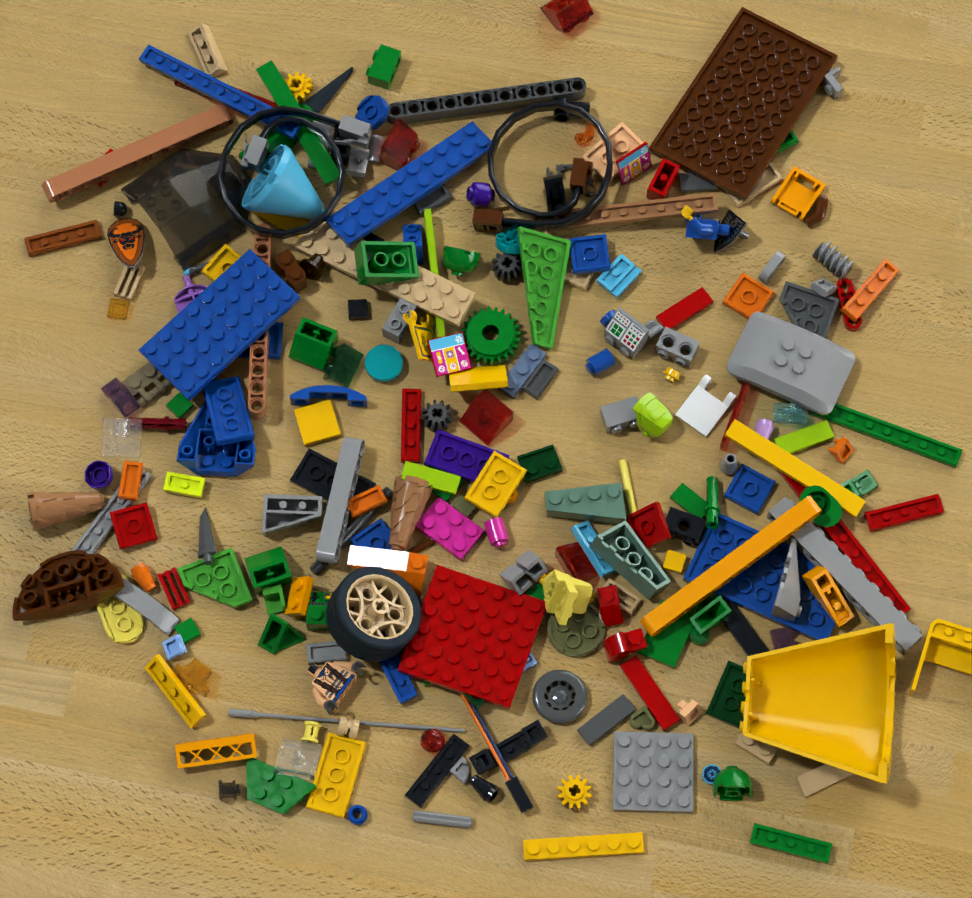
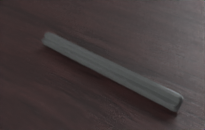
[310,487,393,575]

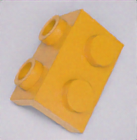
[285,576,314,620]

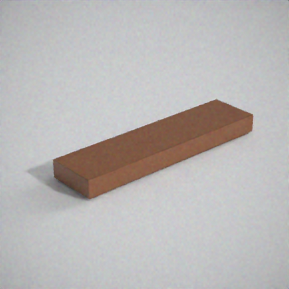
[24,220,102,257]

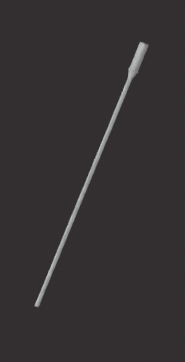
[228,709,465,733]

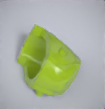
[633,392,673,438]

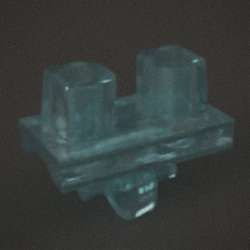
[773,402,808,425]

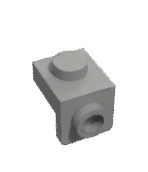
[822,67,843,100]
[346,146,370,178]

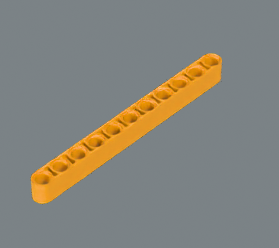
[640,496,822,637]

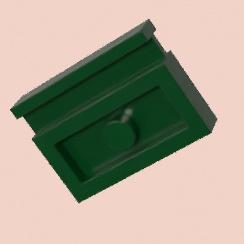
[517,444,563,484]

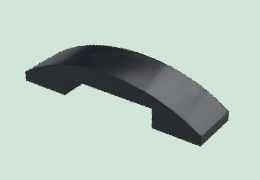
[469,720,548,776]

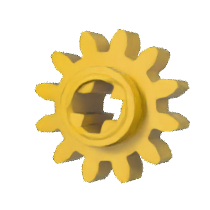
[284,71,314,103]
[557,775,592,810]

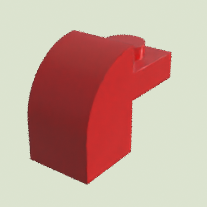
[603,628,647,663]

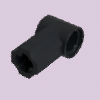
[553,98,590,122]

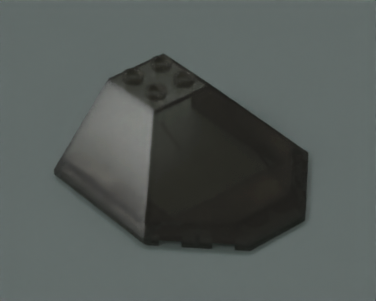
[121,148,252,271]

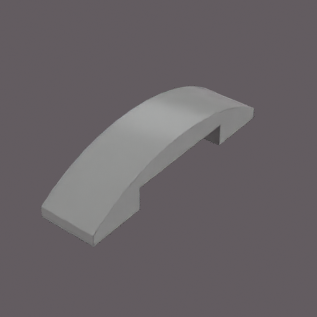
[113,578,180,636]

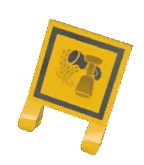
[402,310,435,362]

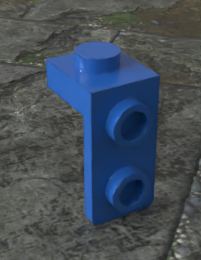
[403,224,423,264]

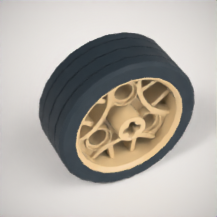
[326,566,422,662]

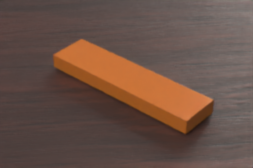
[840,258,900,322]

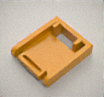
[770,166,826,221]

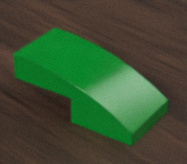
[841,469,879,497]

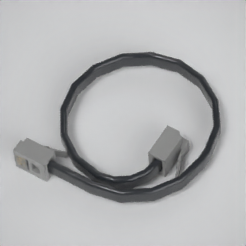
[217,106,372,239]

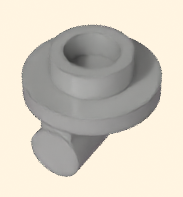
[644,320,664,340]

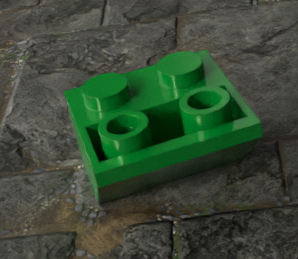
[288,317,339,371]
[244,546,293,595]

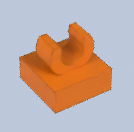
[828,437,854,464]

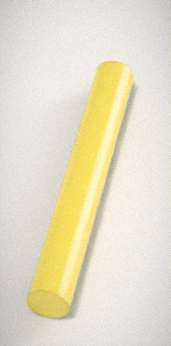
[618,459,637,514]

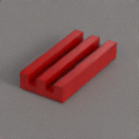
[157,567,191,610]

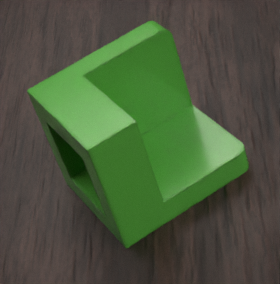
[262,584,286,615]

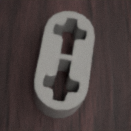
[758,250,786,283]

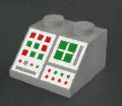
[604,307,649,359]

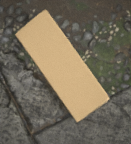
[188,23,228,77]
[796,764,853,798]

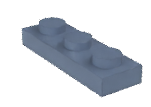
[498,343,547,399]

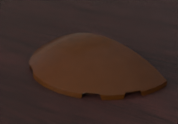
[12,550,125,621]

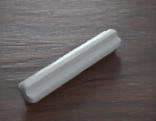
[413,810,472,828]

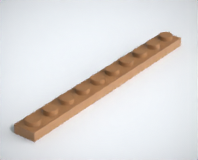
[530,193,718,232]

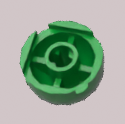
[442,246,481,277]
[713,766,753,801]

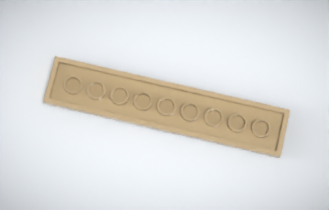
[295,220,477,327]

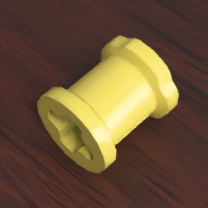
[301,721,322,745]

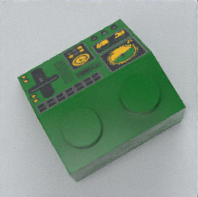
[306,592,333,631]

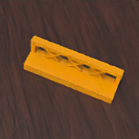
[175,733,257,769]

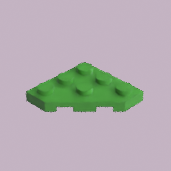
[178,548,253,609]

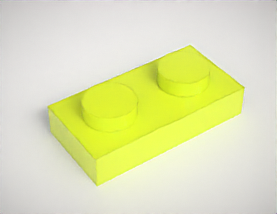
[163,471,206,498]

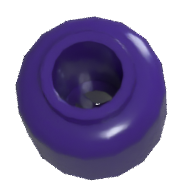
[466,182,495,207]

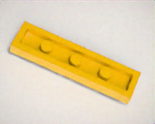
[145,654,206,728]

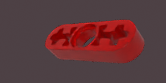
[836,278,862,332]

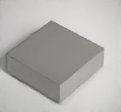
[810,278,837,297]

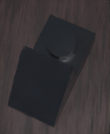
[543,174,566,212]

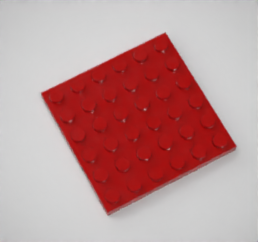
[398,565,547,710]

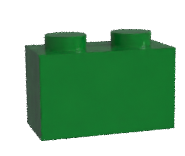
[366,44,402,90]

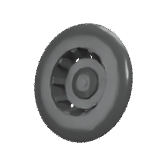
[532,670,587,723]

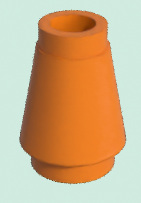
[130,562,156,593]

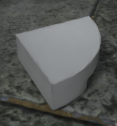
[449,756,469,785]

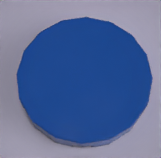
[355,95,389,131]

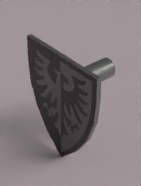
[714,209,749,253]

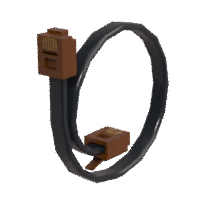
[472,101,613,233]

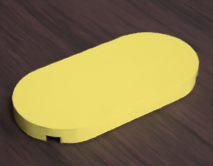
[96,573,144,644]

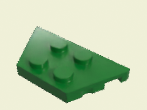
[246,758,317,816]

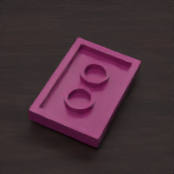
[416,497,484,561]

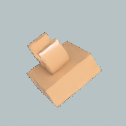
[677,699,702,726]

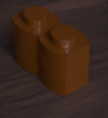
[275,249,307,293]

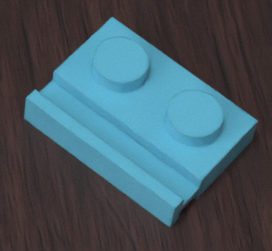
[596,254,642,299]

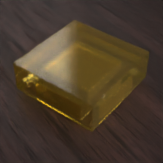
[107,298,130,320]

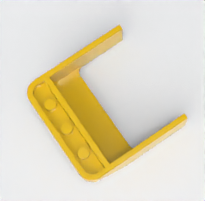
[908,619,972,696]

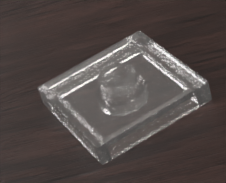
[275,739,322,780]

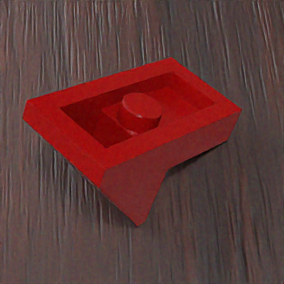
[597,585,624,627]

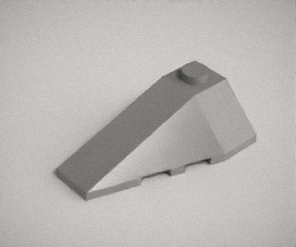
[771,539,802,622]

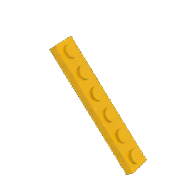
[523,832,644,861]

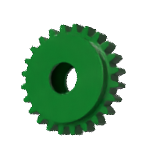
[461,306,521,366]

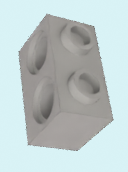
[382,298,418,345]
[655,326,700,367]

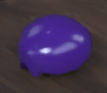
[85,460,114,489]

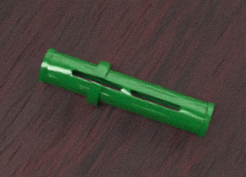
[705,476,720,529]

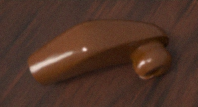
[804,195,829,227]

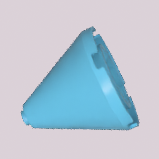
[242,144,325,220]

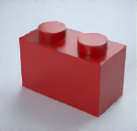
[646,158,680,200]

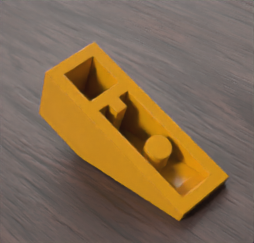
[802,565,855,627]

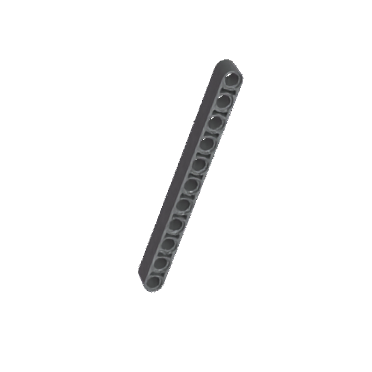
[387,77,586,125]

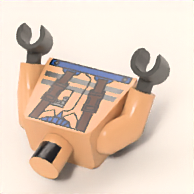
[307,661,366,715]

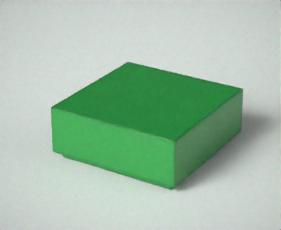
[166,392,193,419]
[174,617,201,645]

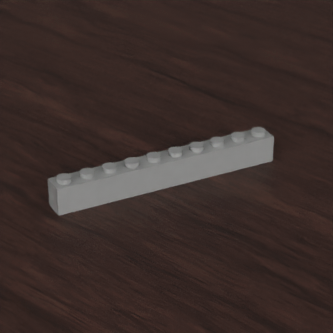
[767,497,923,656]

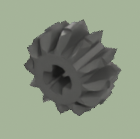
[491,252,522,282]
[421,399,454,432]

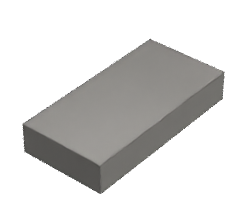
[306,641,347,665]

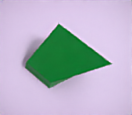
[689,595,732,635]
[258,613,306,654]

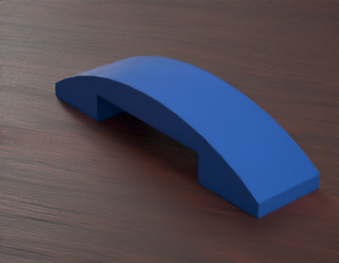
[290,385,367,407]

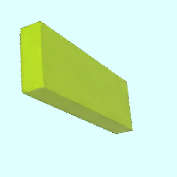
[774,420,834,454]
[401,461,461,496]

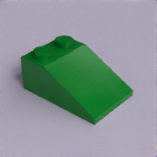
[354,241,419,285]

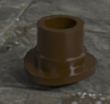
[299,253,326,280]

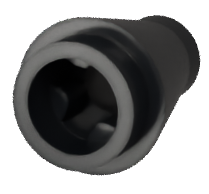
[469,774,499,803]

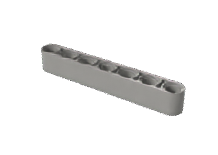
[316,437,365,564]

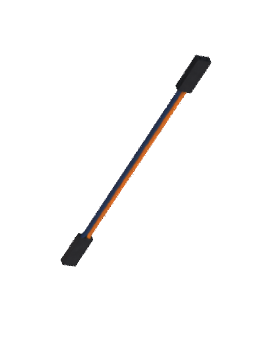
[417,595,533,814]

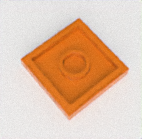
[722,273,774,320]

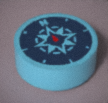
[702,764,721,785]

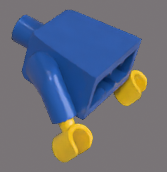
[681,205,730,240]

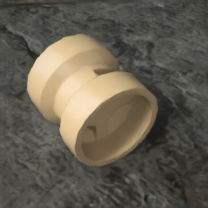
[336,716,360,739]

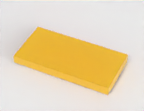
[306,732,366,819]

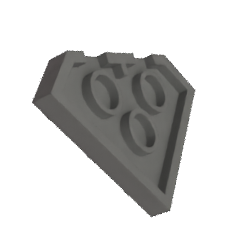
[779,281,839,339]

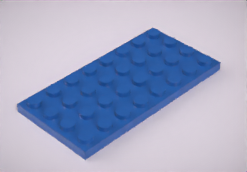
[139,249,301,401]
[683,513,846,640]

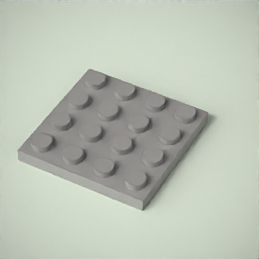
[613,731,693,813]

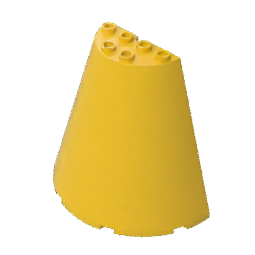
[740,623,896,784]

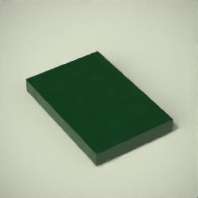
[705,660,746,729]

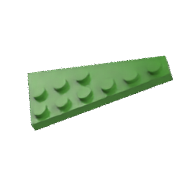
[517,226,571,350]

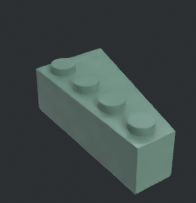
[544,483,627,524]
[589,520,671,600]

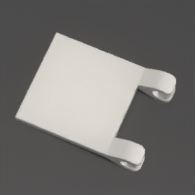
[675,375,736,437]

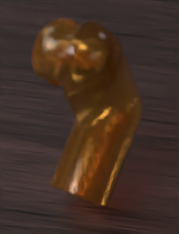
[574,122,595,145]

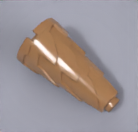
[388,475,433,551]
[27,492,104,531]

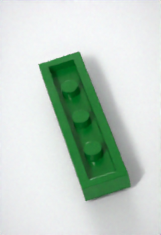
[749,823,833,864]

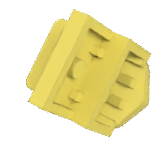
[542,569,593,625]

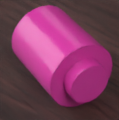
[484,517,509,548]

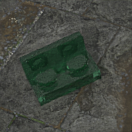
[323,343,364,388]

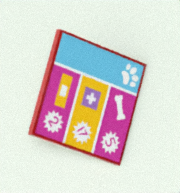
[616,142,652,186]
[427,332,472,377]

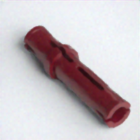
[128,416,187,432]

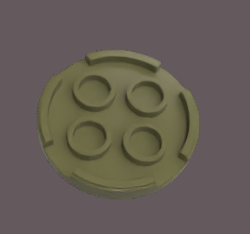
[547,603,605,658]

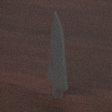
[198,507,217,565]

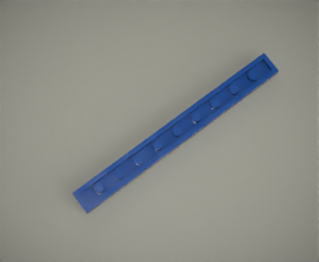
[139,44,303,140]

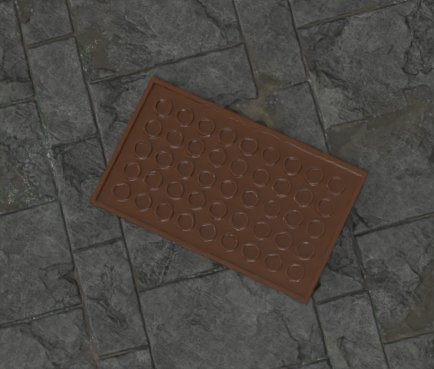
[649,7,838,201]

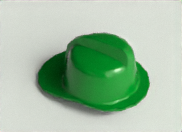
[799,485,842,527]

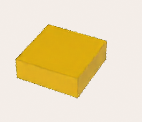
[662,550,686,574]

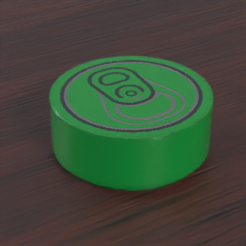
[689,626,709,645]

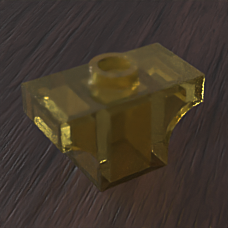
[173,658,212,698]

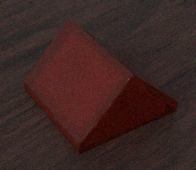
[555,542,598,582]

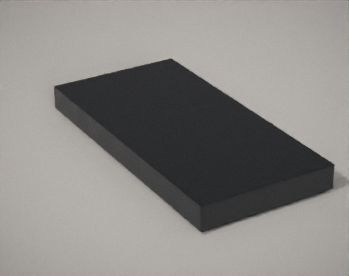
[290,448,376,502]

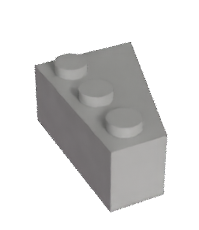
[262,494,323,536]

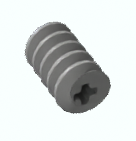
[812,241,854,280]

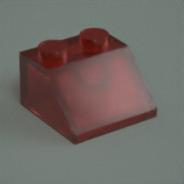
[540,0,594,33]
[381,118,420,171]
[460,389,514,446]

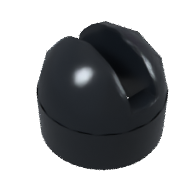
[114,201,127,217]

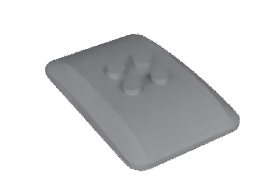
[726,312,855,415]

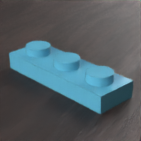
[570,520,615,578]

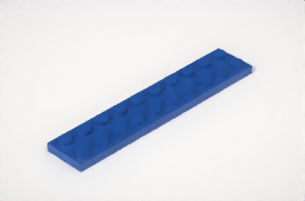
[326,121,492,247]

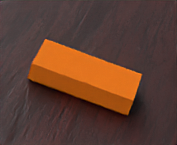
[118,461,144,501]
[348,485,388,519]

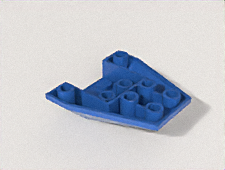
[177,401,256,477]

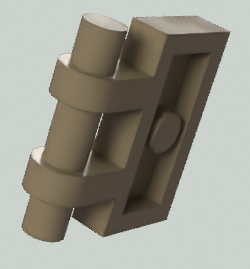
[121,362,171,407]

